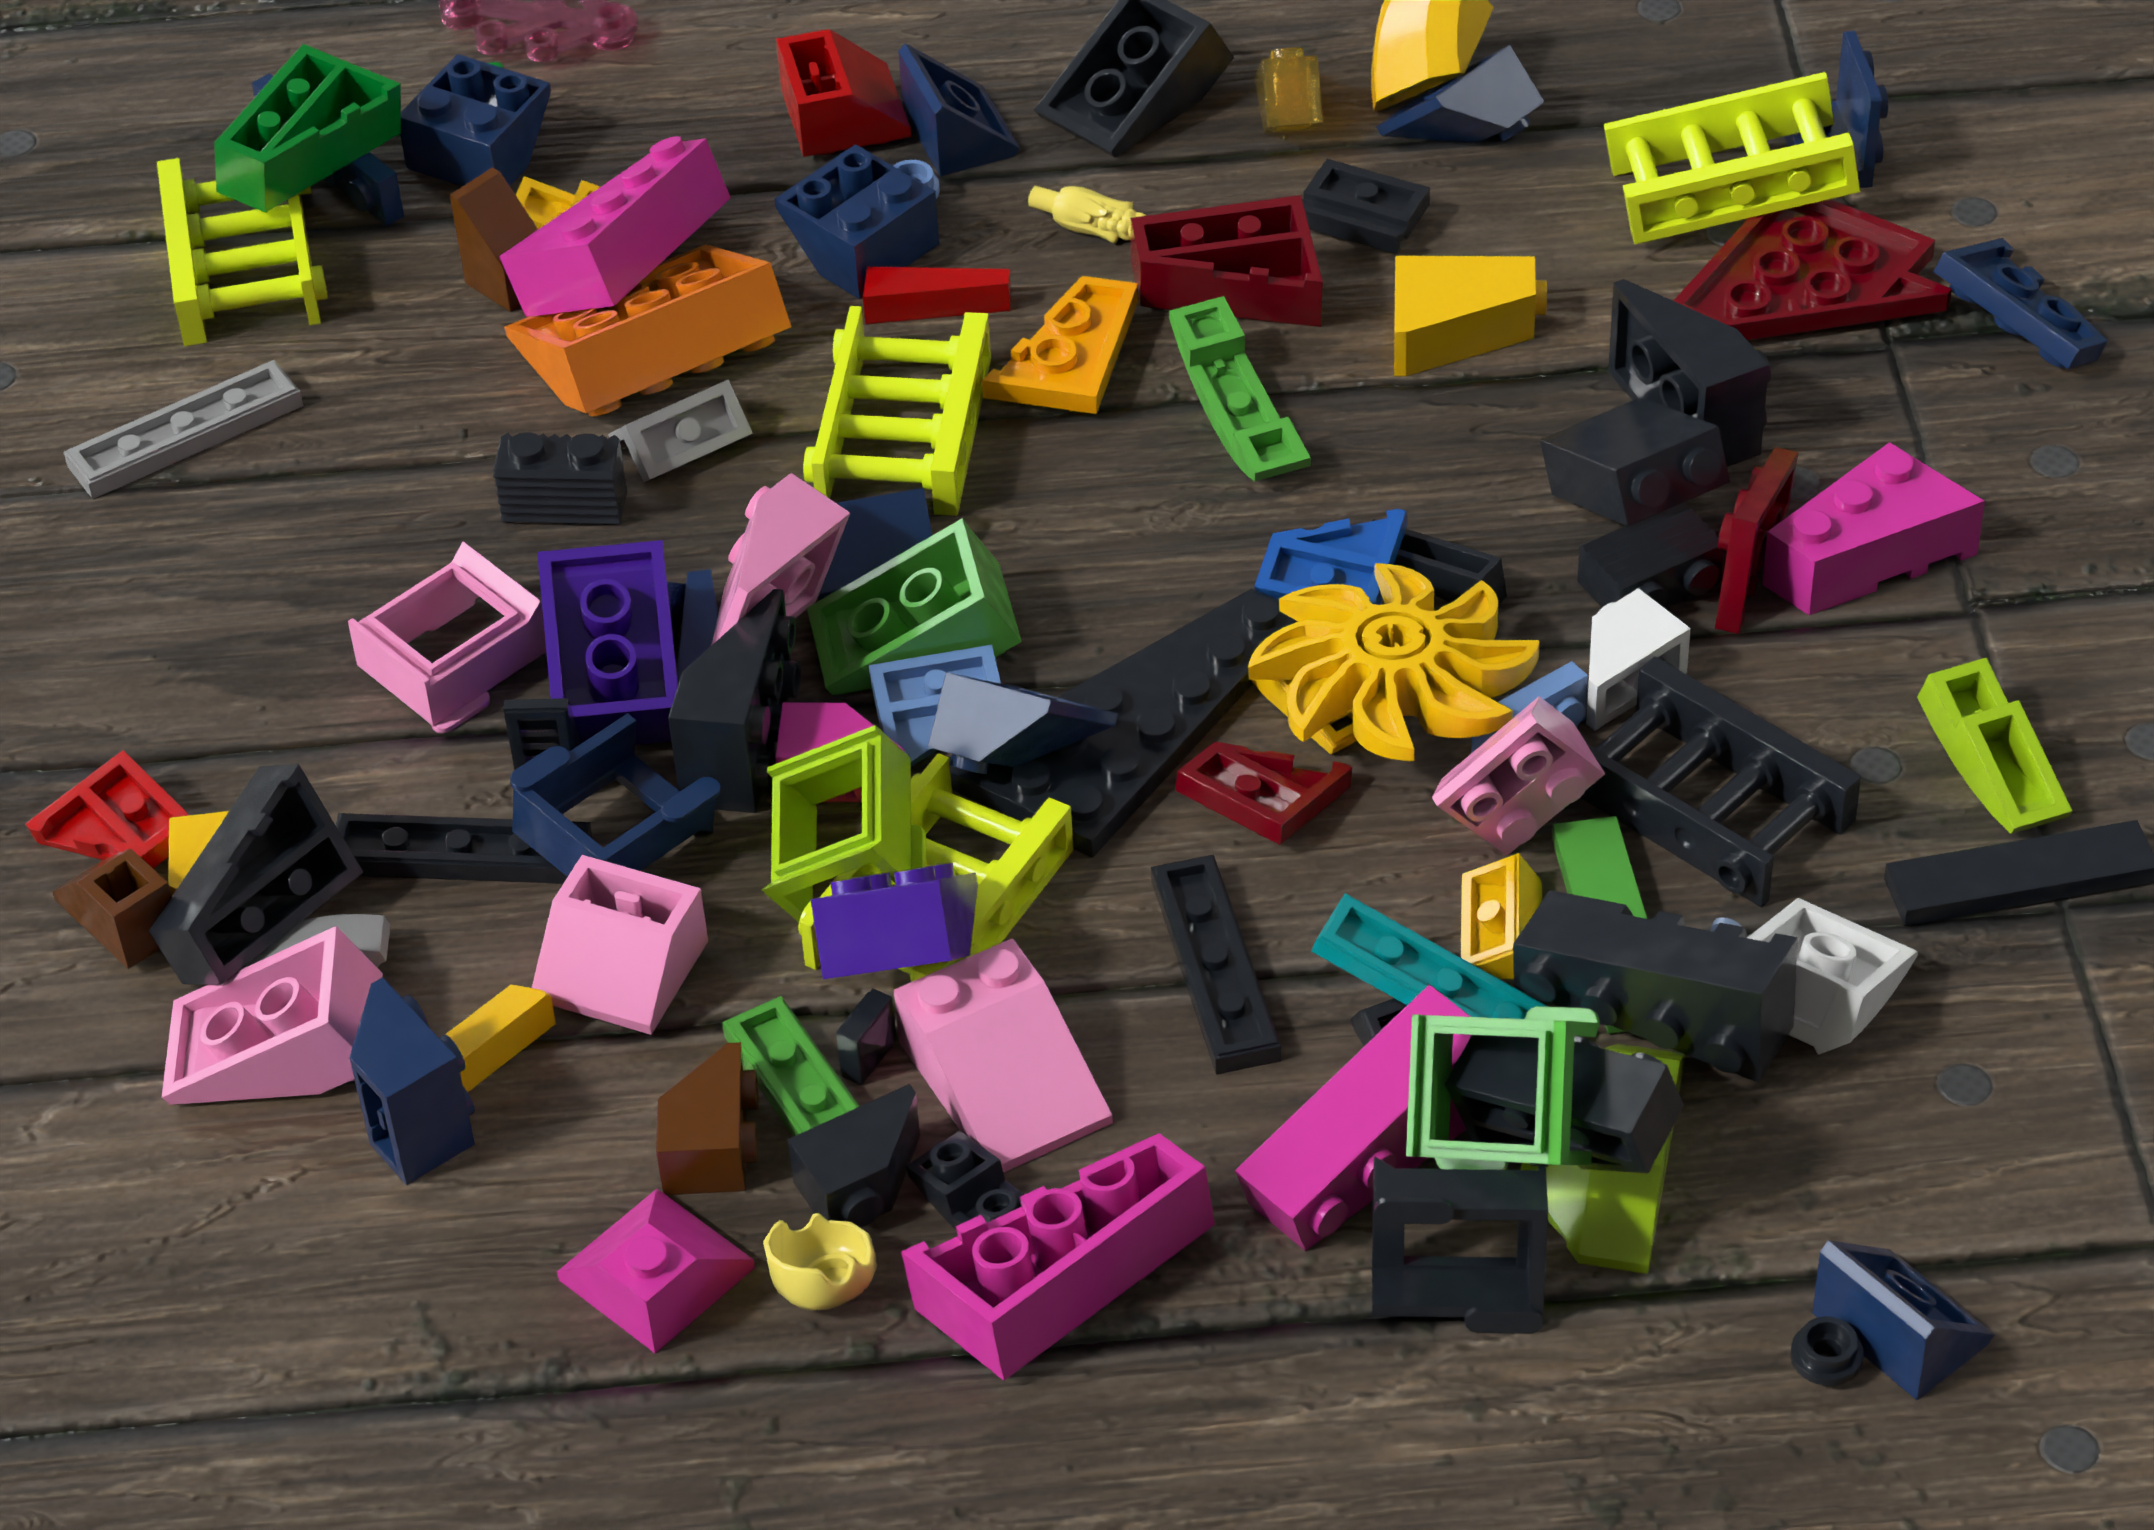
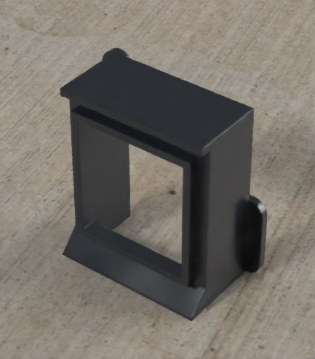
[1372,1156,1548,1334]

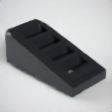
[503,698,581,770]

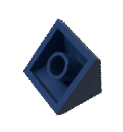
[898,43,1020,177]
[818,488,932,600]
[1812,1240,1995,1400]

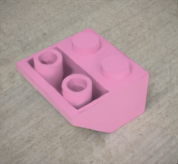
[1432,696,1605,856]
[532,855,708,1035]

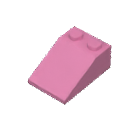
[711,473,850,646]
[162,926,383,1105]
[894,938,1113,1172]

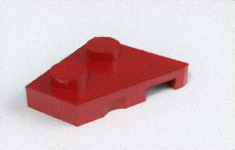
[25,750,189,869]

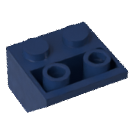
[400,54,551,186]
[775,144,940,300]
[349,977,475,1185]

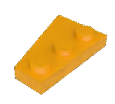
[982,276,1139,414]

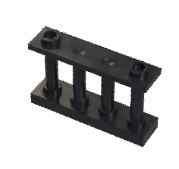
[1579,656,1861,908]

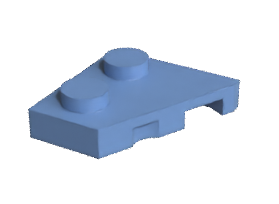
[869,645,1001,767]

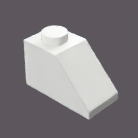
[1586,588,1691,731]

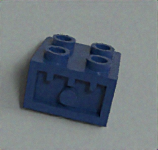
[1784,30,1888,188]

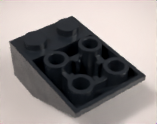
[668,589,801,813]

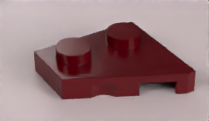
[1175,741,1353,845]

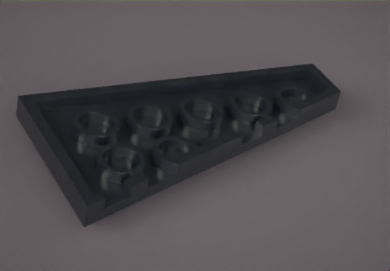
[949,588,1298,858]

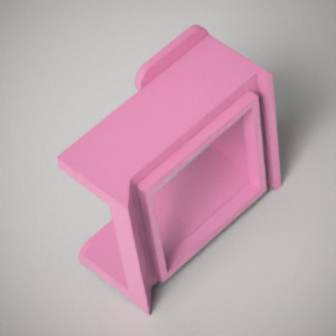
[348,542,546,733]

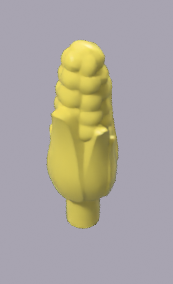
[1028,185,1146,245]

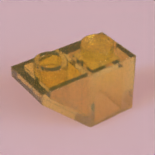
[1254,47,1323,133]

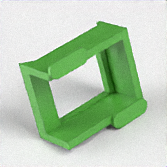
[1406,1006,1600,1170]

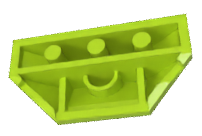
[1521,1044,1685,1274]

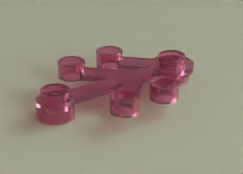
[439,0,638,62]

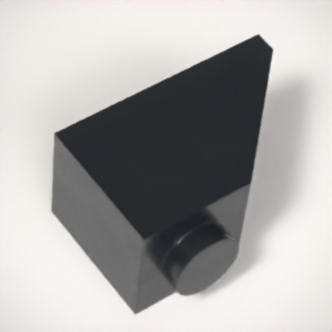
[788,1084,920,1227]

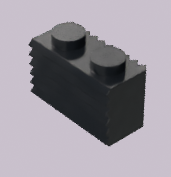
[493,432,627,524]
[1577,502,1724,608]

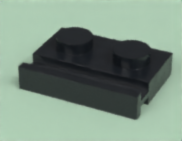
[1302,159,1430,254]

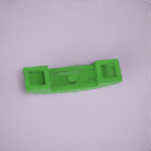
[1169,296,1311,481]

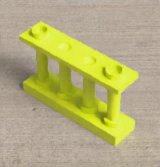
[1603,72,1860,244]
[157,158,328,346]
[803,306,991,516]
[798,753,1073,982]

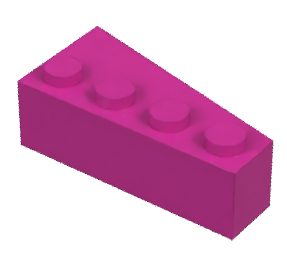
[499,136,731,317]
[1235,985,1471,1251]

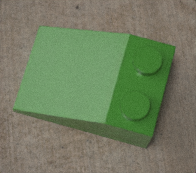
[807,518,1022,695]

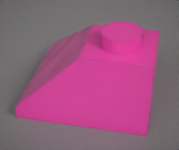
[557,1189,755,1353]

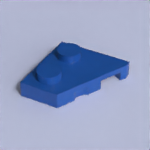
[1254,509,1408,605]

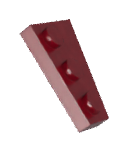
[1715,447,1799,634]

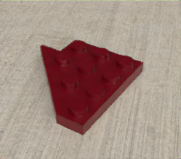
[1673,199,1952,340]

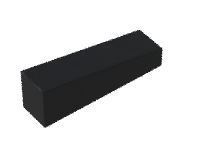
[1372,519,1507,606]

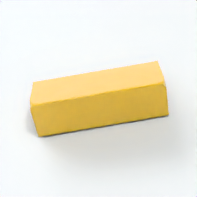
[1461,853,1542,979]
[446,984,556,1092]

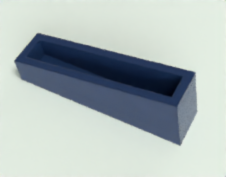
[677,569,718,684]

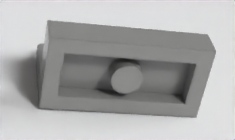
[608,379,753,482]

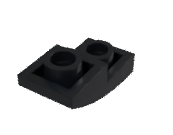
[906,1131,1025,1230]

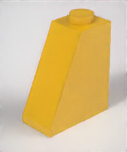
[1394,256,1547,376]

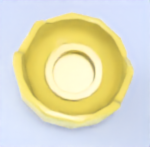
[763,1213,877,1310]

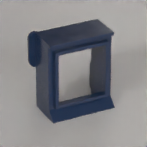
[510,713,720,877]

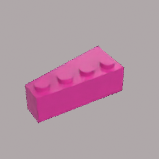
[901,1133,1215,1381]

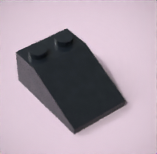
[1034,0,1234,158]
[1608,279,1771,467]

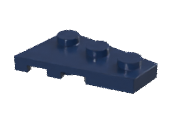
[1933,238,2108,369]

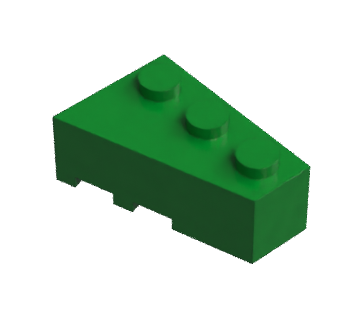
[214,44,401,213]

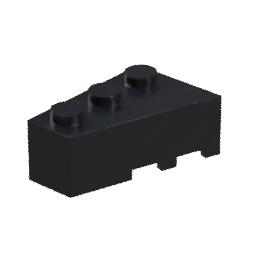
[149,764,363,985]
[1445,1035,1684,1173]

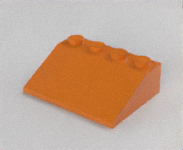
[504,244,791,416]

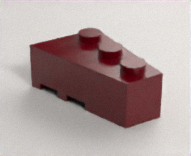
[1130,195,1323,327]

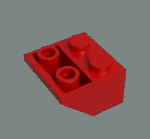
[776,29,911,157]

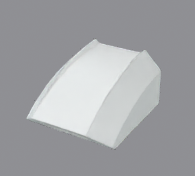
[1747,898,1918,1055]

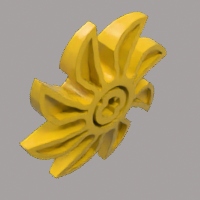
[1248,563,1539,761]

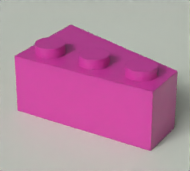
[1762,442,1985,615]

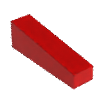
[863,267,1012,324]

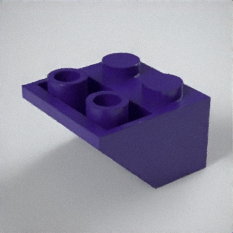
[810,863,978,979]

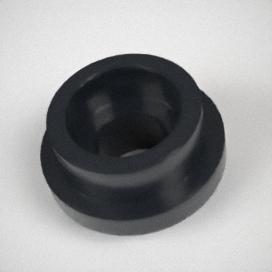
[1790,1316,1864,1386]

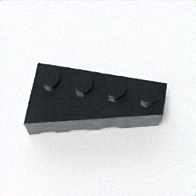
[1513,890,1798,1083]

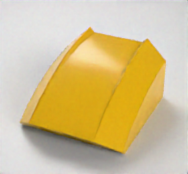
[1371,0,1494,112]

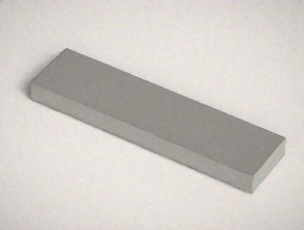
[64,360,303,499]

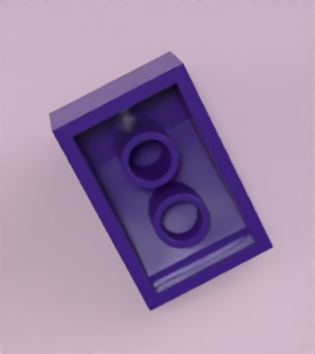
[537,540,678,745]

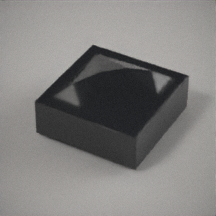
[836,988,897,1085]

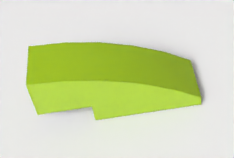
[1917,658,2072,834]

